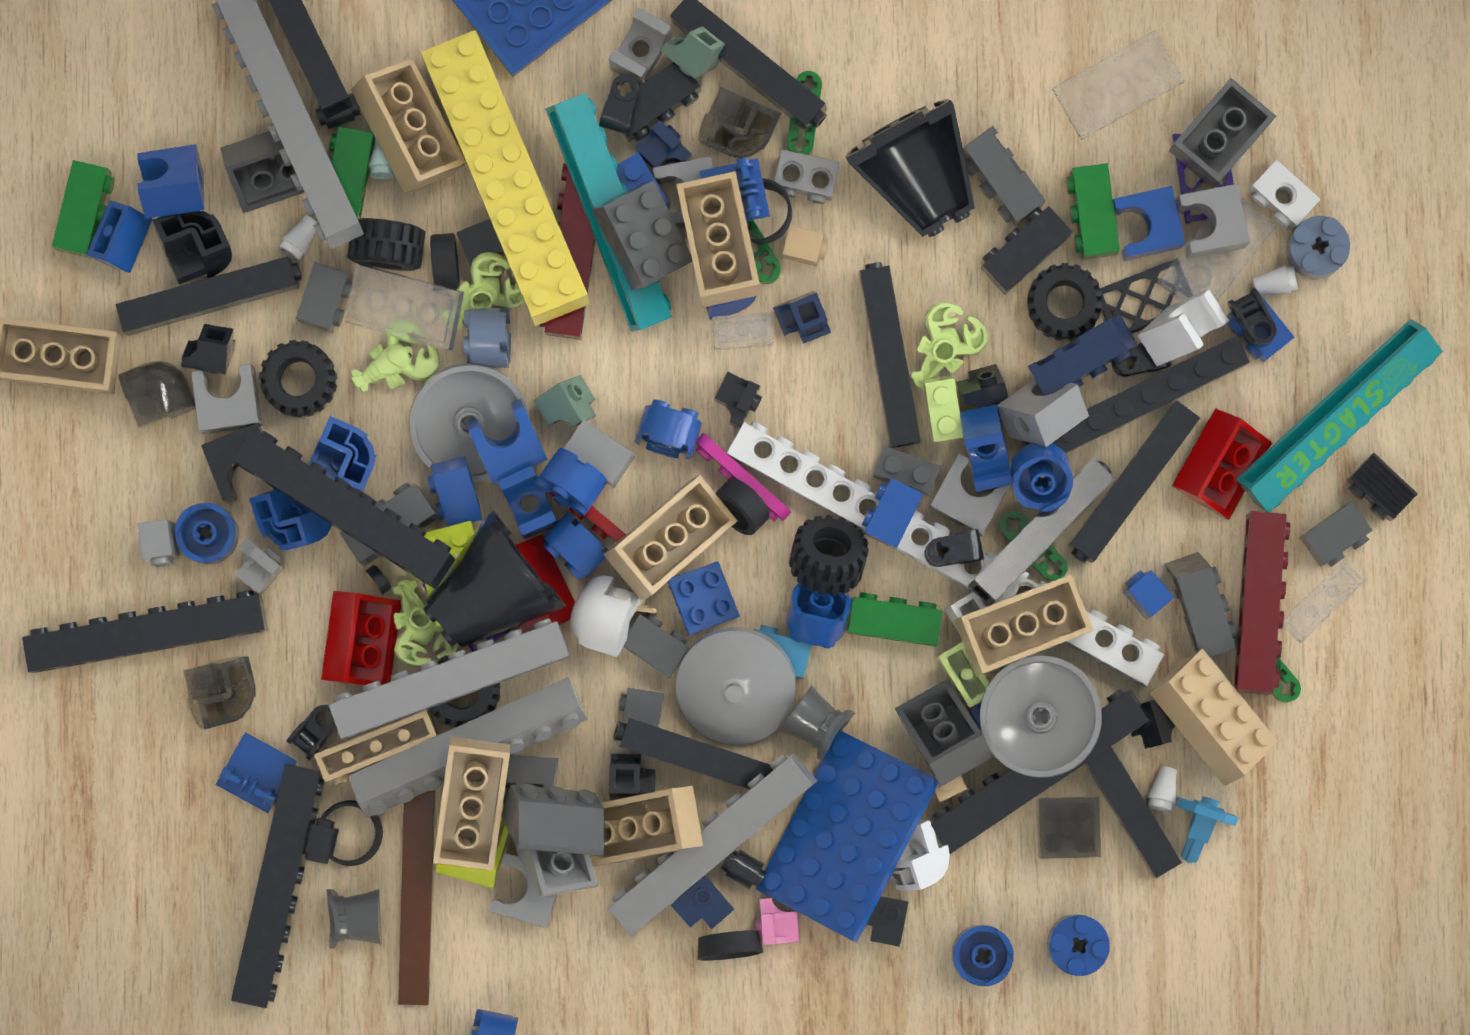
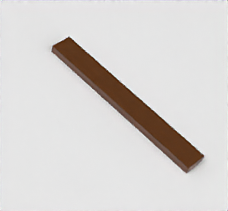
[398,790,435,1005]

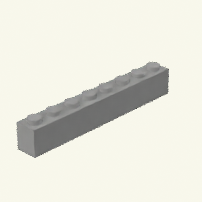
[329,619,571,740]
[348,678,588,818]
[608,753,817,936]

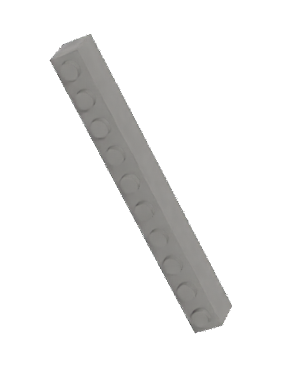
[211,0,364,249]

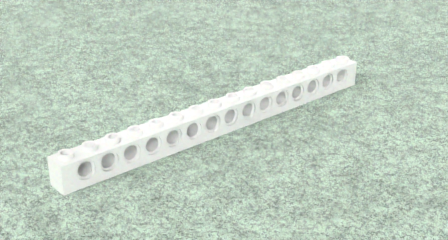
[727,421,1164,687]

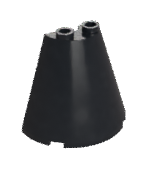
[846,99,975,237]
[423,510,566,647]

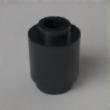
[315,93,361,130]
[303,818,339,864]
[720,850,766,890]

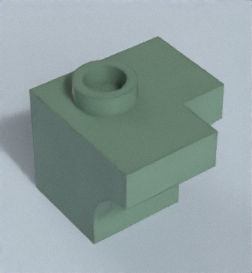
[661,26,725,78]
[533,375,596,427]

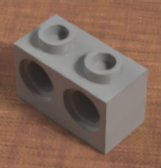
[775,150,840,204]
[137,519,180,567]

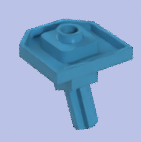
[1175,796,1238,863]

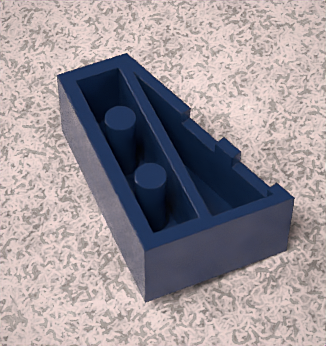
[1028,314,1138,396]

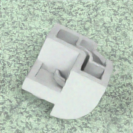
[569,575,640,657]
[890,819,950,891]

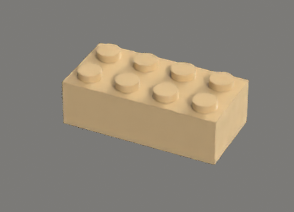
[351,58,466,194]
[676,171,762,308]
[0,317,122,394]
[603,475,737,600]
[954,574,1094,676]
[1149,648,1278,786]
[433,736,510,871]
[590,786,703,867]

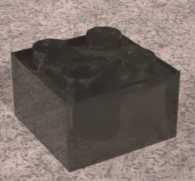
[1036,797,1101,859]

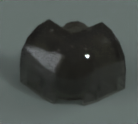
[699,87,781,159]
[118,360,196,428]
[183,656,256,730]

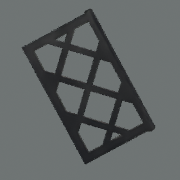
[1100,258,1193,333]

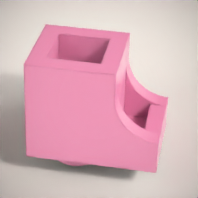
[755,897,799,945]

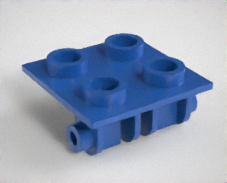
[699,158,770,222]
[668,561,740,635]
[216,732,297,813]

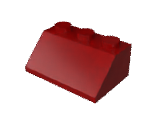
[1172,408,1272,520]
[516,534,575,634]
[321,591,402,686]

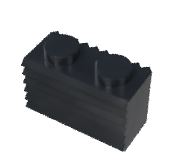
[1346,453,1418,521]

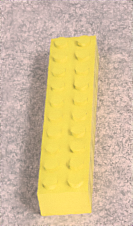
[421,30,590,326]

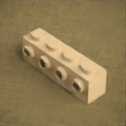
[314,710,438,786]

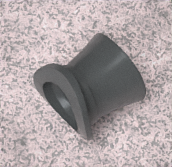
[779,685,855,761]
[327,889,382,949]

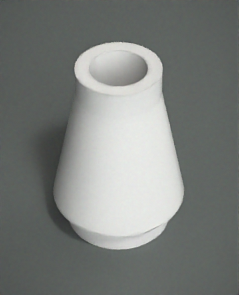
[279,215,317,261]
[1253,265,1298,294]
[1147,766,1177,813]

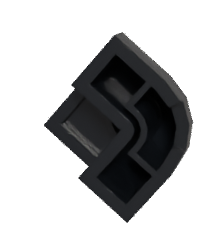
[153,211,232,284]

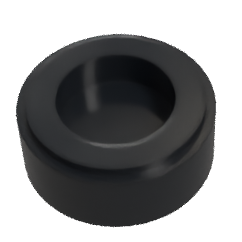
[365,565,391,595]

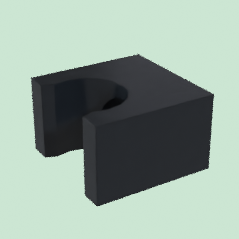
[201,423,263,503]

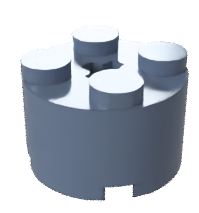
[1286,216,1350,280]
[463,308,511,368]

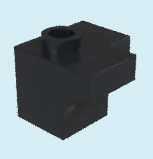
[181,324,236,374]
[956,364,1008,417]
[715,372,762,430]
[1131,700,1175,749]
[609,754,656,800]
[866,896,909,947]

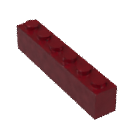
[540,163,595,340]
[1234,511,1291,695]

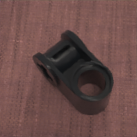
[599,74,639,135]
[1227,287,1277,348]
[1111,343,1172,377]
[924,529,984,567]
[286,704,337,761]

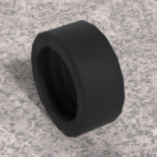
[430,233,460,291]
[715,478,769,535]

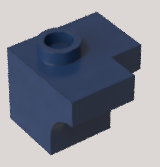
[635,120,692,169]
[772,291,831,344]
[671,875,734,929]

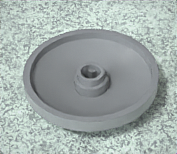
[409,363,529,482]
[676,627,796,745]
[980,656,1102,778]

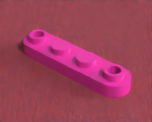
[695,433,791,522]

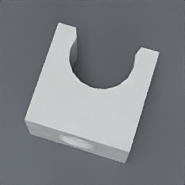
[1137,289,1229,366]

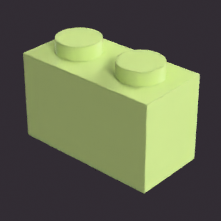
[922,375,963,442]
[937,642,990,709]

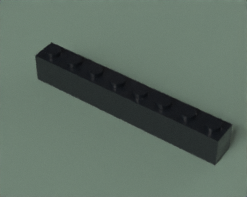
[1020,335,1250,454]
[232,430,456,590]
[22,590,268,673]
[931,689,1151,854]
[231,764,324,1008]

